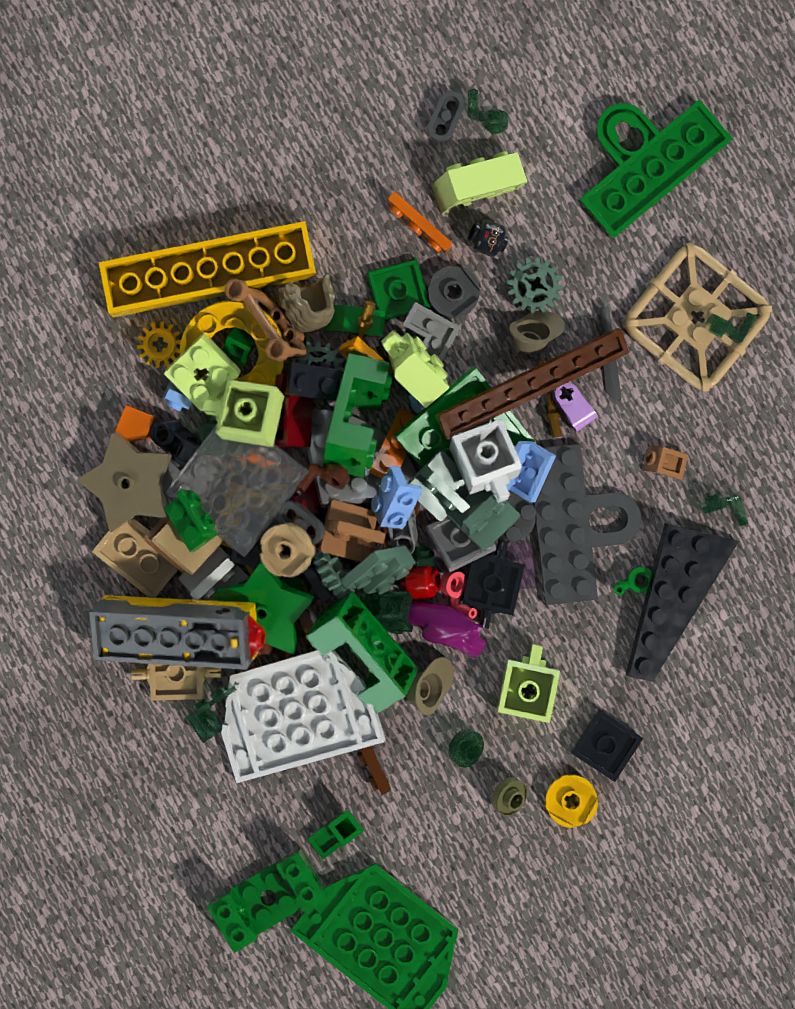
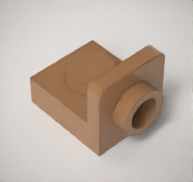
[643,446,688,480]

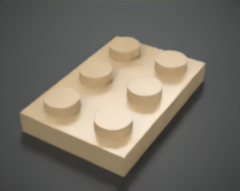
[92,518,178,598]

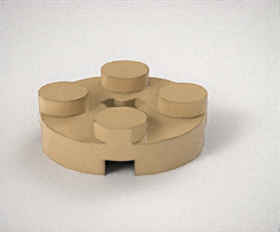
[260,522,315,577]

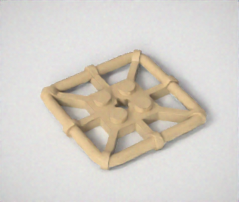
[622,242,773,392]

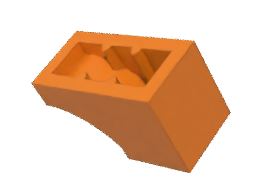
[115,405,158,444]

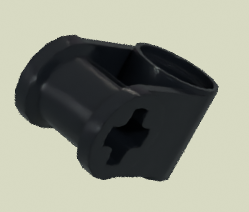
[150,420,202,466]

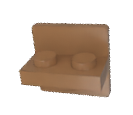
[319,500,386,562]

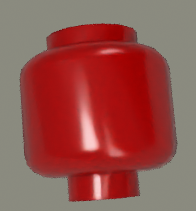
[400,564,441,599]

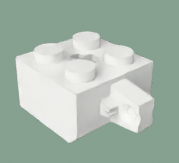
[449,419,522,503]

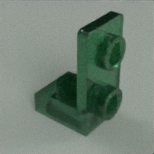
[186,686,237,743]

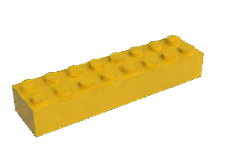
[99,221,317,318]

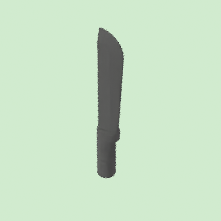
[599,306,621,399]

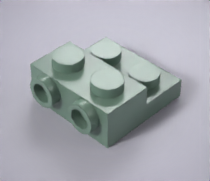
[341,545,416,594]

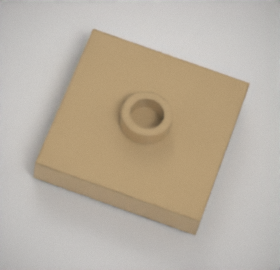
[152,520,226,576]

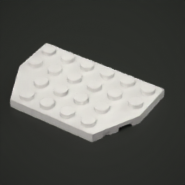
[221,650,386,783]

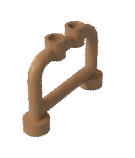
[225,279,307,361]

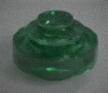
[448,728,484,768]

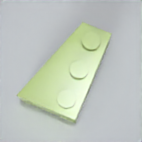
[431,151,527,214]

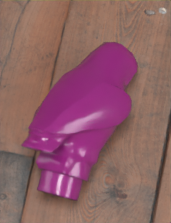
[404,601,486,658]

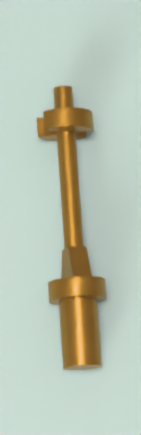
[344,301,376,365]
[539,360,563,438]

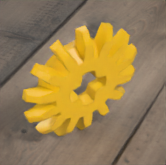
[137,321,181,368]

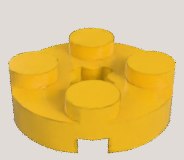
[545,774,598,828]

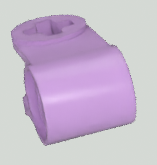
[552,382,598,432]

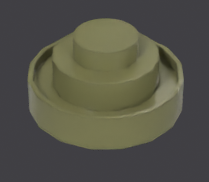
[492,777,528,816]

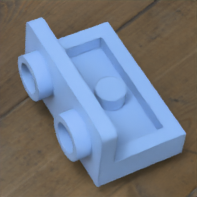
[506,441,556,503]
[371,466,422,529]

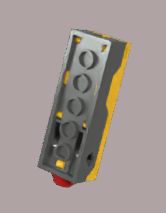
[89,595,266,670]

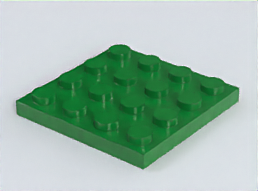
[394,366,536,499]

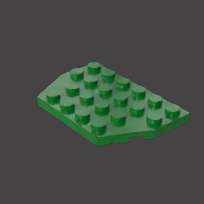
[290,863,458,1009]

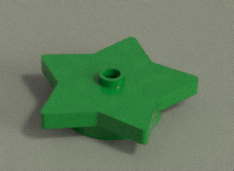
[213,561,314,654]

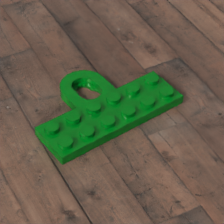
[579,99,733,240]

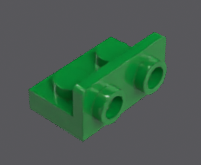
[164,490,218,552]

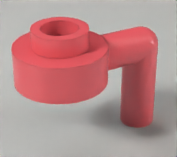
[440,570,477,619]

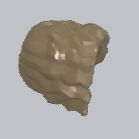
[278,274,335,332]

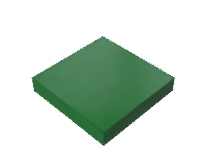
[367,258,431,322]

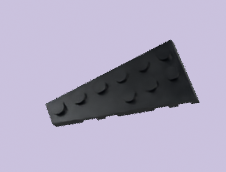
[625,523,739,682]

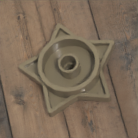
[78,432,172,532]

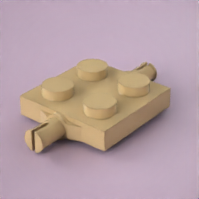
[131,664,222,701]

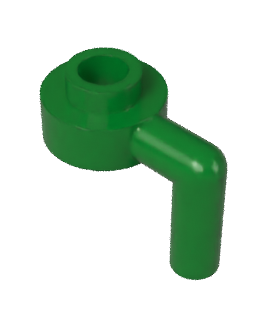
[610,566,652,595]

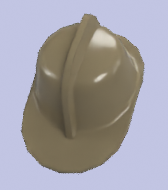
[509,311,565,355]
[404,657,454,715]

